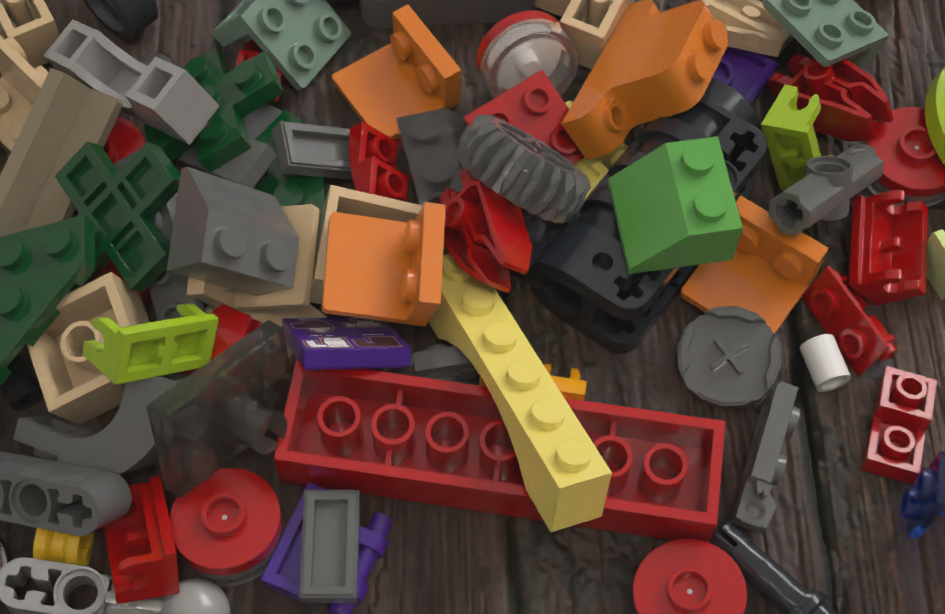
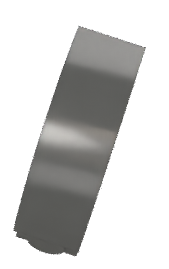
[13,372,205,476]

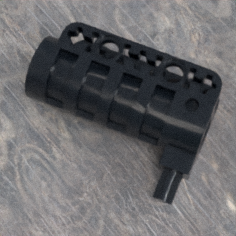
[508,78,767,354]

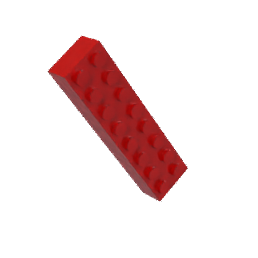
[274,359,726,542]

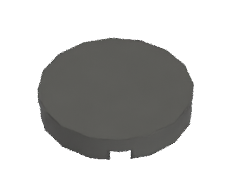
[677,306,781,409]

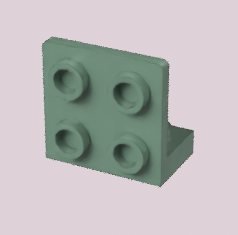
[211,0,351,90]
[762,0,889,72]

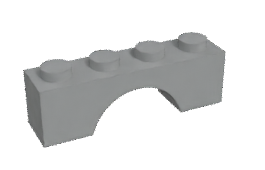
[43,19,219,145]

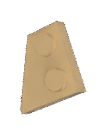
[702,0,794,57]

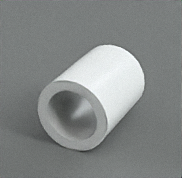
[800,334,851,392]

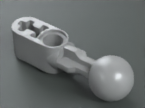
[0,557,231,614]

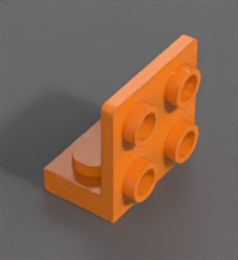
[332,4,461,140]
[680,196,829,334]
[321,202,446,327]

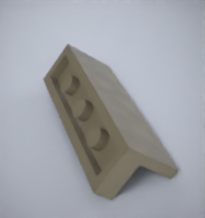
[0,68,123,237]

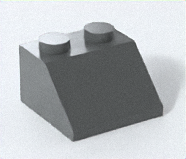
[167,167,299,296]

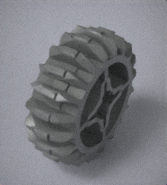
[455,115,591,223]

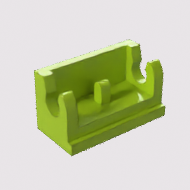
[761,85,833,190]
[82,303,219,385]

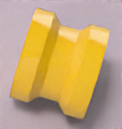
[33,528,94,567]

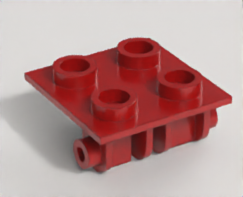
[463,69,585,165]

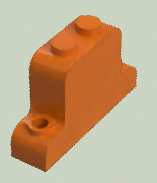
[561,0,729,160]

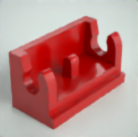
[849,190,928,306]
[104,476,180,605]

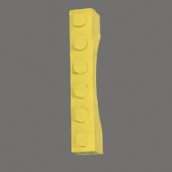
[429,254,612,532]

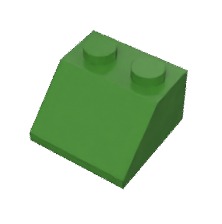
[608,136,743,274]

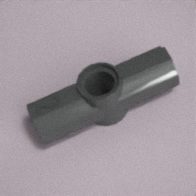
[769,143,884,236]

